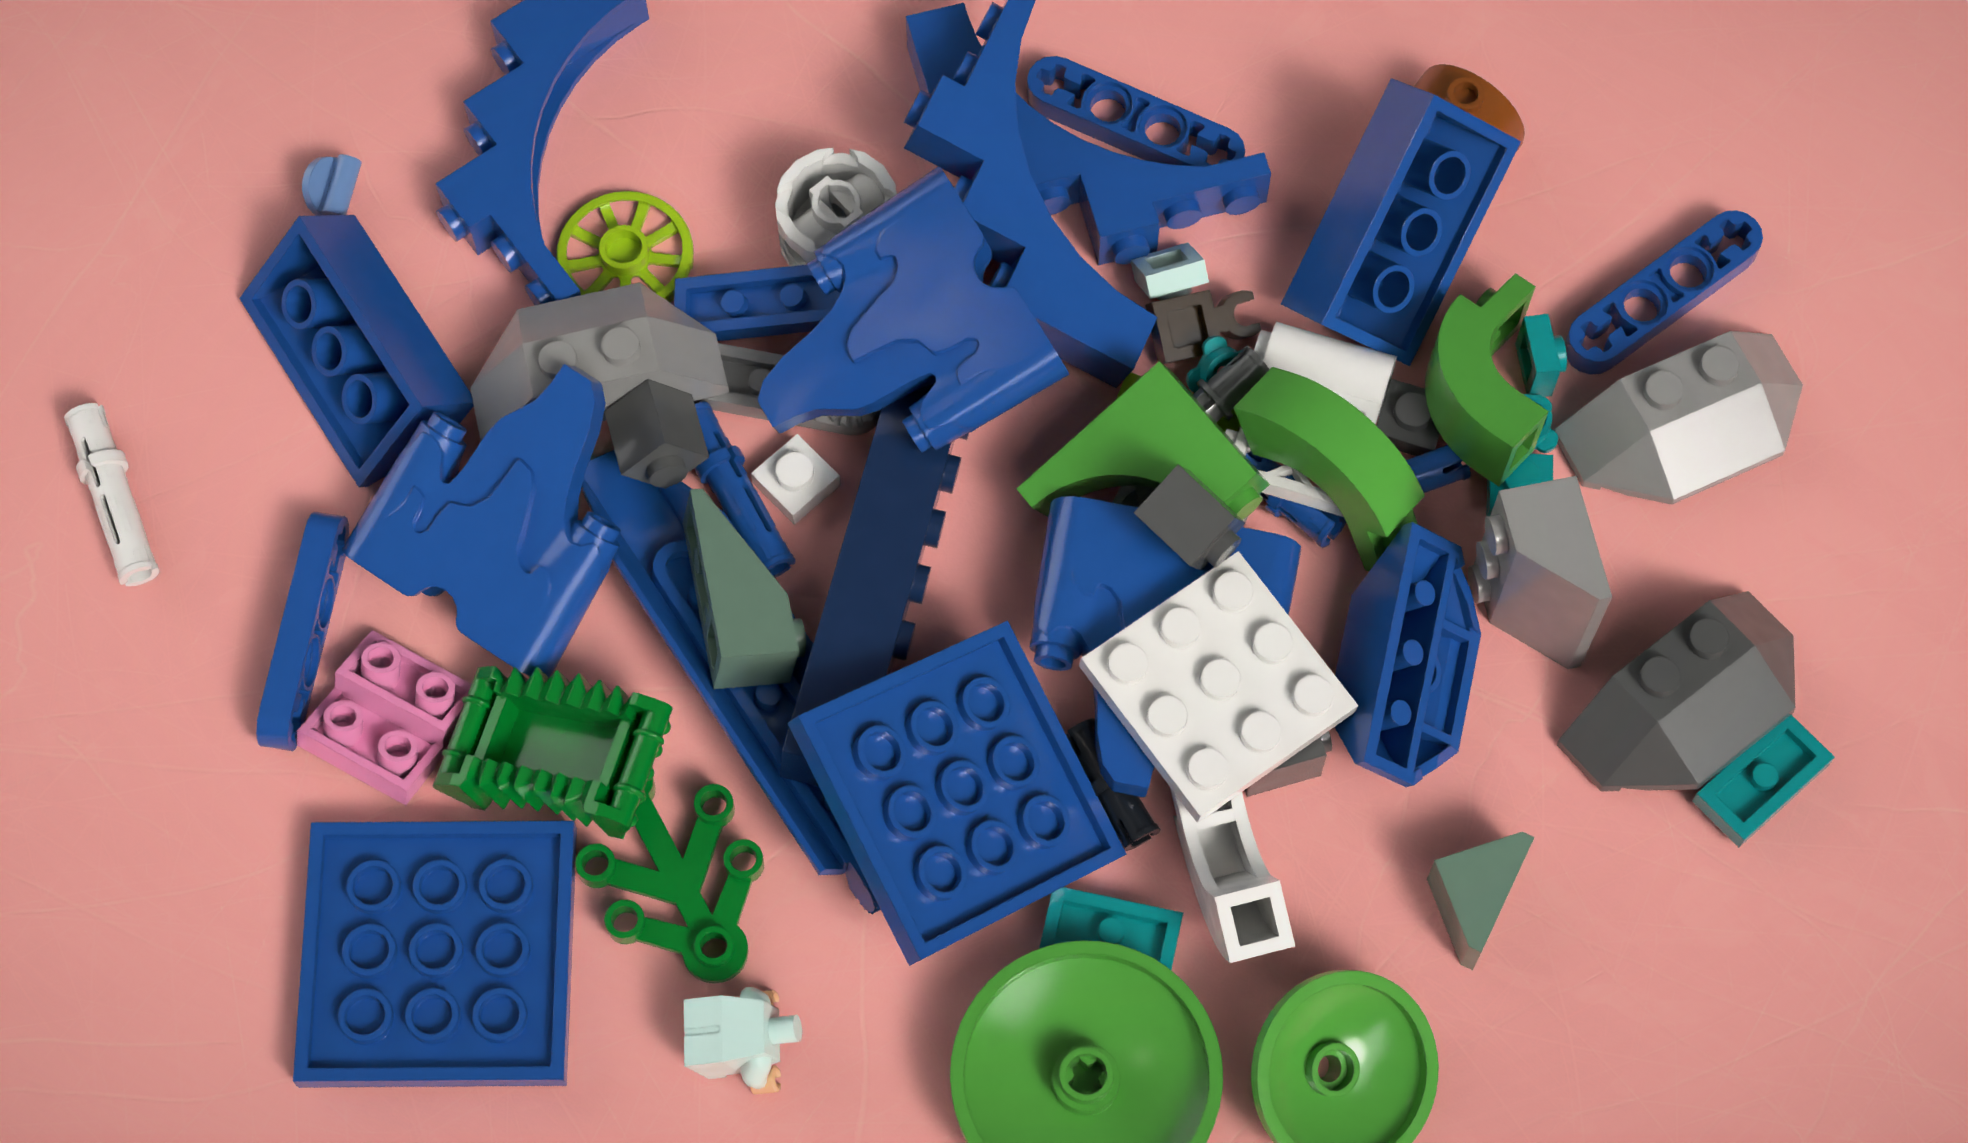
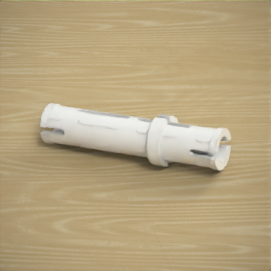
[64,403,160,587]

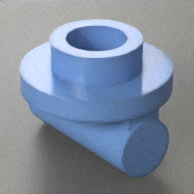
[302,154,362,216]

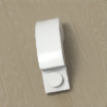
[1170,788,1295,963]

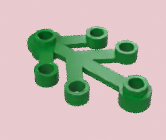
[575,778,764,984]

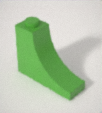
[1016,361,1270,520]

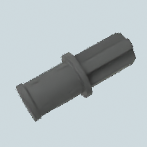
[1192,345,1270,422]

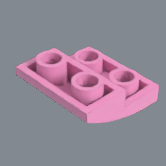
[297,630,471,806]

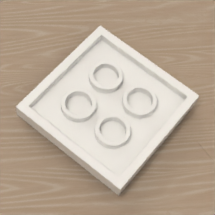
[1079,551,1358,823]

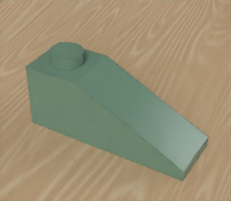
[683,489,806,689]

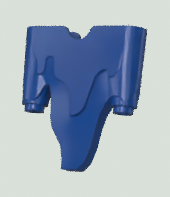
[758,166,1070,453]
[342,364,621,678]
[1029,496,1301,797]

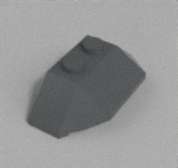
[1557,591,1796,791]

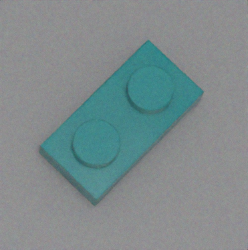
[1692,715,1835,848]
[1039,887,1183,970]

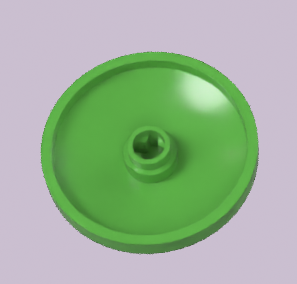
[950,940,1223,1143]

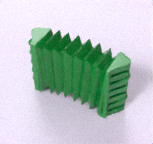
[433,666,673,839]

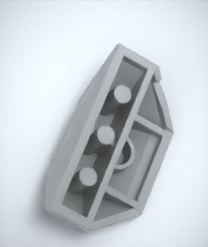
[470,282,729,441]
[1554,331,1803,504]

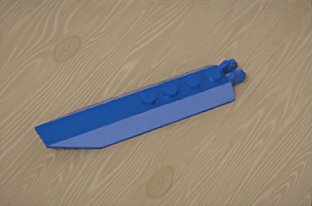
[581,450,881,914]

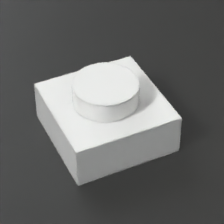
[751,434,841,525]

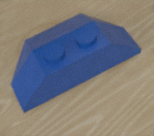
[1335,522,1481,787]

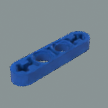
[1027,56,1245,166]
[1565,210,1763,375]
[256,512,349,751]

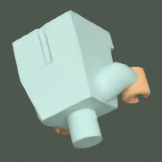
[684,987,802,1095]

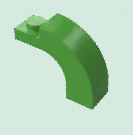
[1425,273,1549,487]
[1233,367,1425,571]

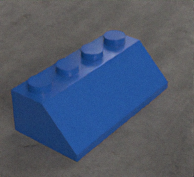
[1281,78,1521,366]
[239,215,474,487]

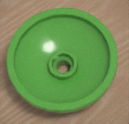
[1251,970,1439,1143]

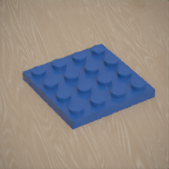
[787,621,1127,966]
[293,821,577,1088]

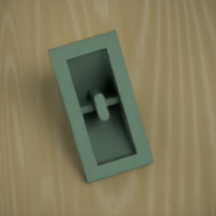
[1427,832,1534,970]

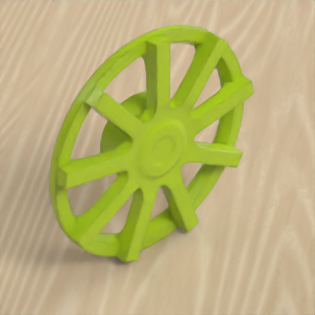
[556,191,694,303]

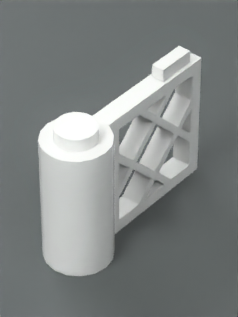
[1225,321,1397,517]

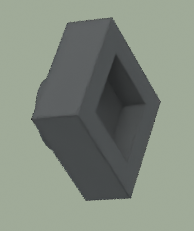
[1376,379,1440,456]

